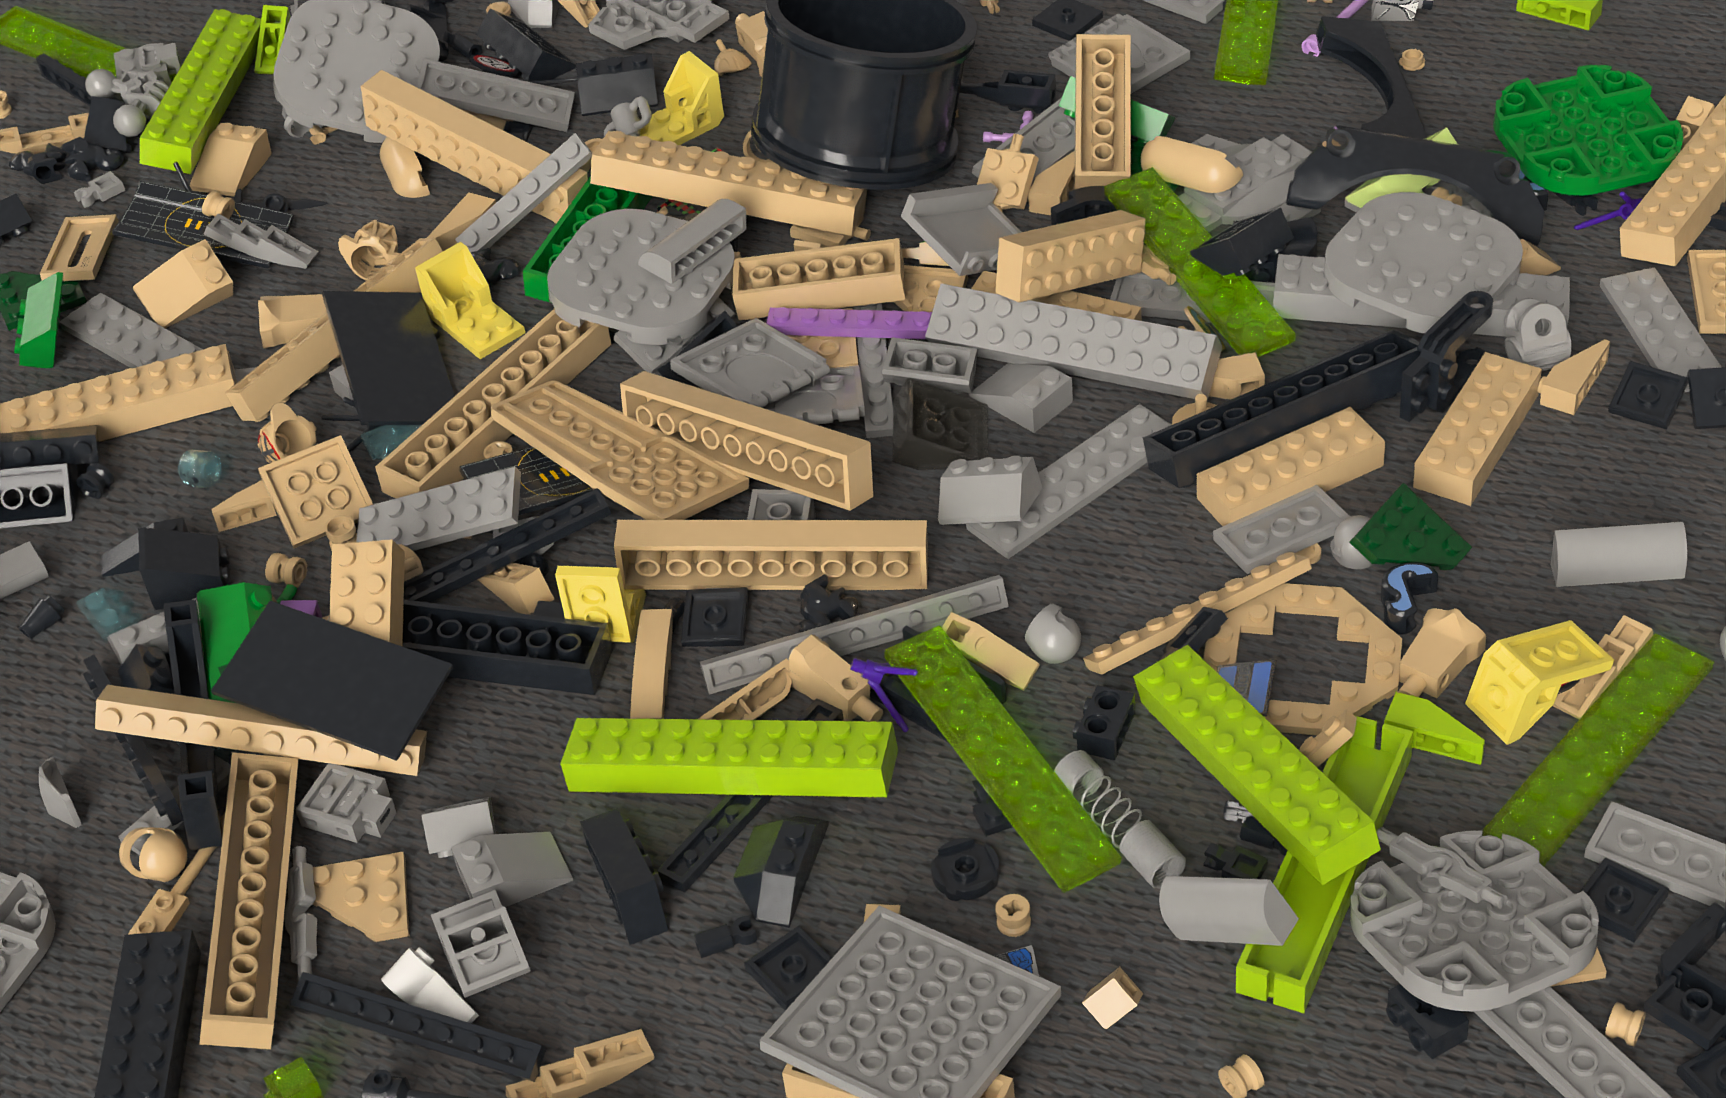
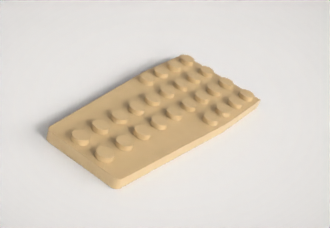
[491,380,749,520]

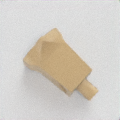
[735,11,768,66]
[258,294,327,349]
[1398,608,1486,698]
[789,634,883,722]

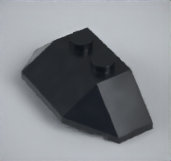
[733,816,829,928]

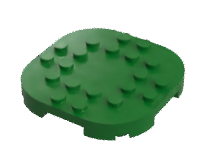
[1493,65,1683,195]

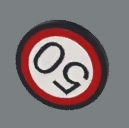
[469,55,519,76]

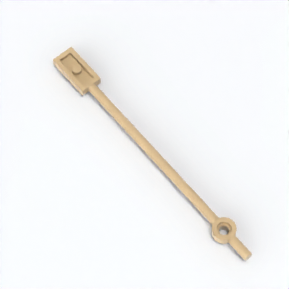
[128,754,276,935]

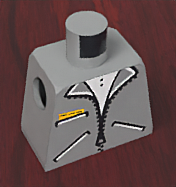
[1371,0,1434,21]

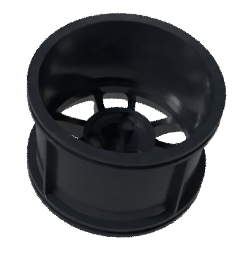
[751,0,977,190]

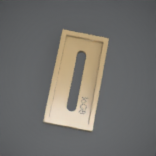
[40,214,118,281]

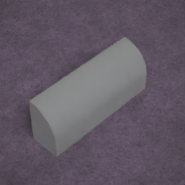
[638,199,746,284]
[1550,522,1687,587]
[0,541,49,599]
[1159,876,1299,946]

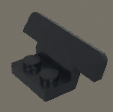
[405,0,449,61]

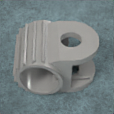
[1504,298,1571,371]

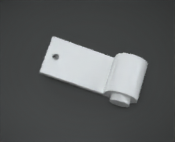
[381,947,479,1023]

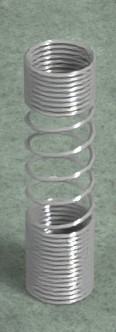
[1053,750,1186,889]

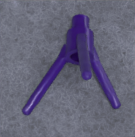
[1574,191,1642,230]
[850,658,922,732]

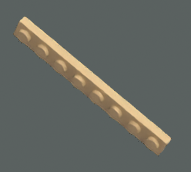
[1083,552,1312,675]

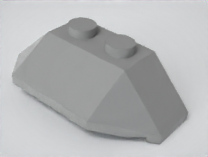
[507,0,560,28]

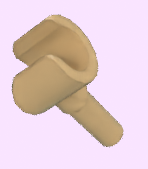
[309,125,337,145]

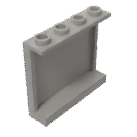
[901,183,1021,276]

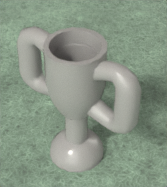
[604,96,652,137]

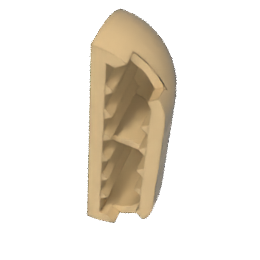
[1141,136,1243,193]
[380,137,430,198]
[698,658,792,720]

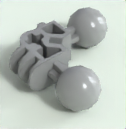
[85,69,169,137]

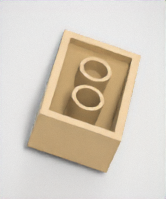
[190,123,272,197]
[133,239,233,328]

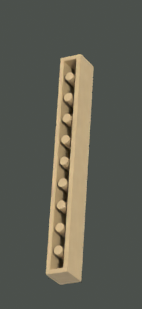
[225,238,443,422]
[95,685,427,776]

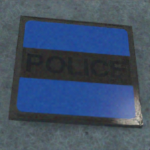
[1217,658,1277,717]

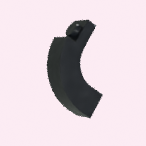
[1051,186,1151,228]
[1243,217,1318,283]

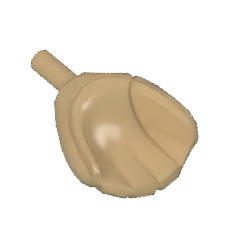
[714,39,752,76]

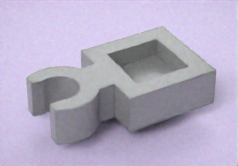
[74,171,125,208]

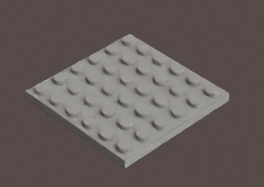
[759,905,1061,1098]

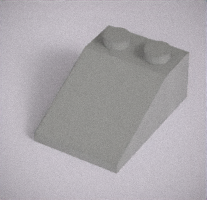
[969,363,1073,433]
[451,832,573,907]

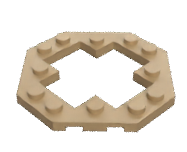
[1203,583,1402,735]

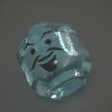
[178,449,222,488]

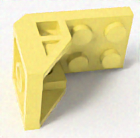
[639,51,724,145]
[415,242,525,359]
[555,566,646,642]
[1465,620,1614,745]

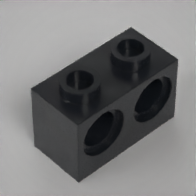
[1073,685,1135,761]

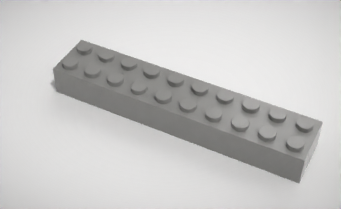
[1272,254,1570,337]
[925,284,1222,401]

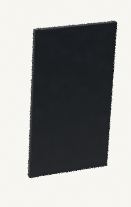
[322,291,455,425]
[211,601,453,761]

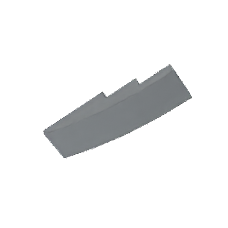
[204,213,319,269]

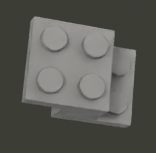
[431,890,530,998]

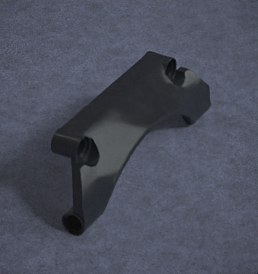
[1286,125,1545,246]

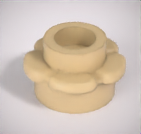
[1399,49,1425,71]

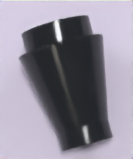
[18,595,65,640]

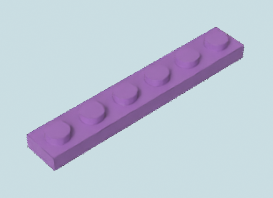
[766,307,932,339]

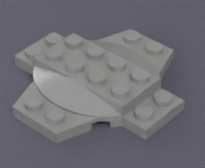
[588,0,730,50]
[1165,134,1321,236]

